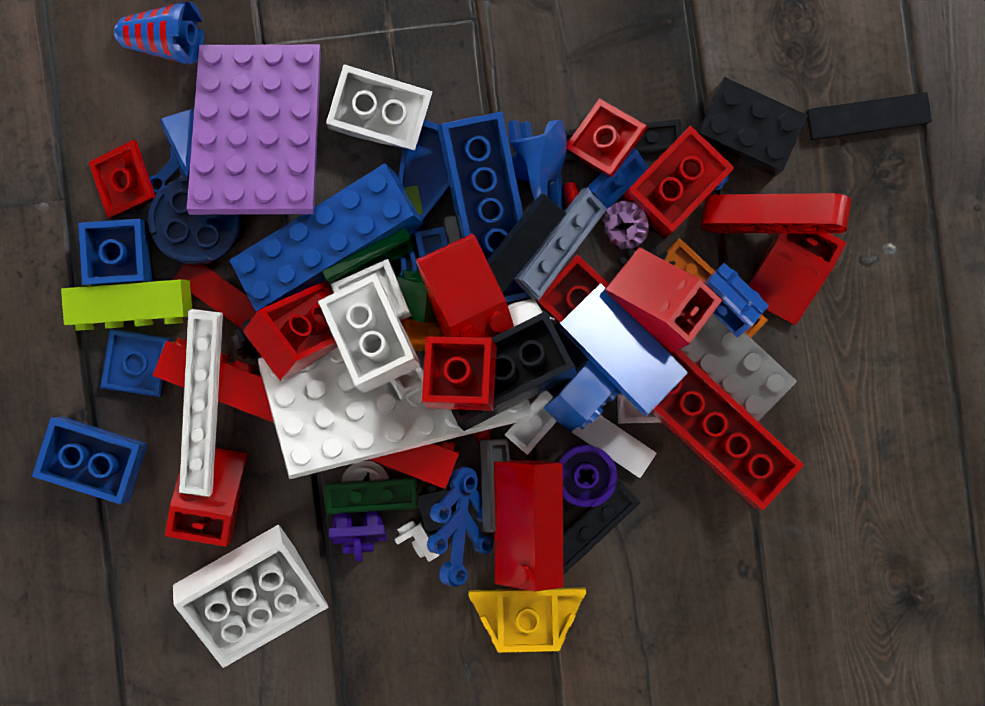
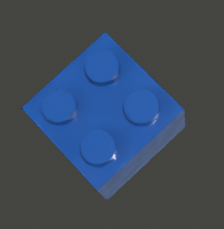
[78,219,153,286]
[543,360,620,433]

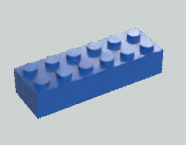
[437,111,530,302]
[229,164,424,312]

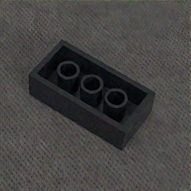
[451,311,577,431]

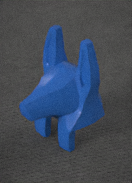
[508,120,567,209]

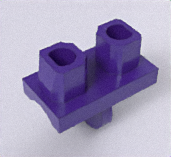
[329,511,387,562]

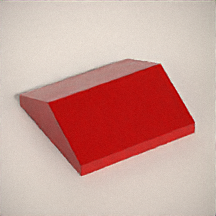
[567,98,648,177]
[88,140,156,219]

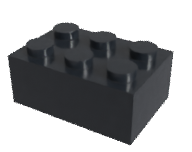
[697,77,808,176]

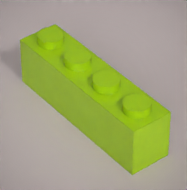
[61,280,192,331]

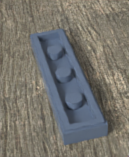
[514,188,607,300]

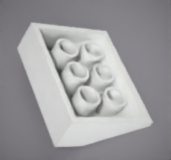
[173,524,328,668]

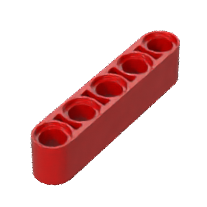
[701,193,852,234]

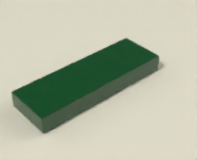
[322,228,415,290]
[324,477,419,514]

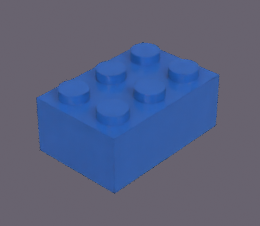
[32,417,148,505]

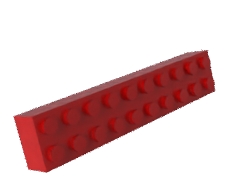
[535,254,804,511]
[153,338,460,489]

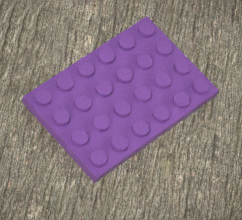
[187,44,321,215]

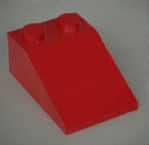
[622,125,734,239]
[416,234,514,338]
[243,281,338,381]

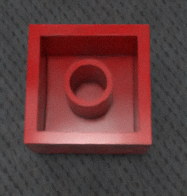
[422,337,497,411]

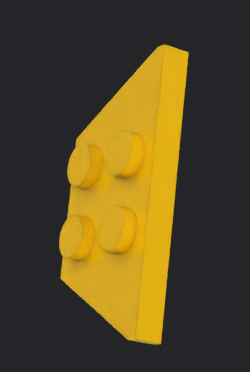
[469,587,586,653]

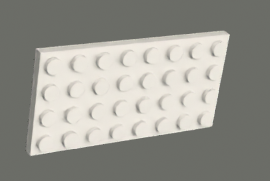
[258,347,533,479]

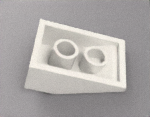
[326,64,432,151]
[318,273,421,393]

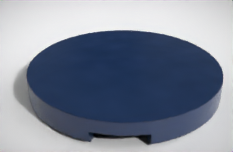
[148,175,242,265]

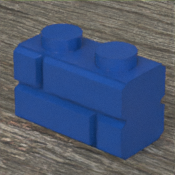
[704,263,769,337]

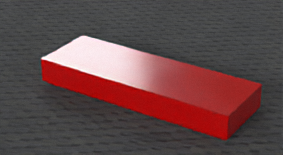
[173,264,257,328]

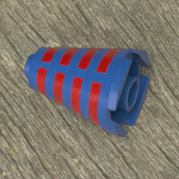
[114,2,204,64]

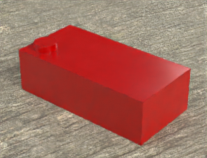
[494,460,563,592]

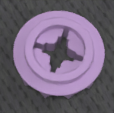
[602,201,649,249]

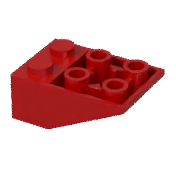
[748,233,847,325]
[604,247,722,353]
[165,447,248,547]

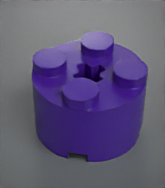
[557,444,617,507]

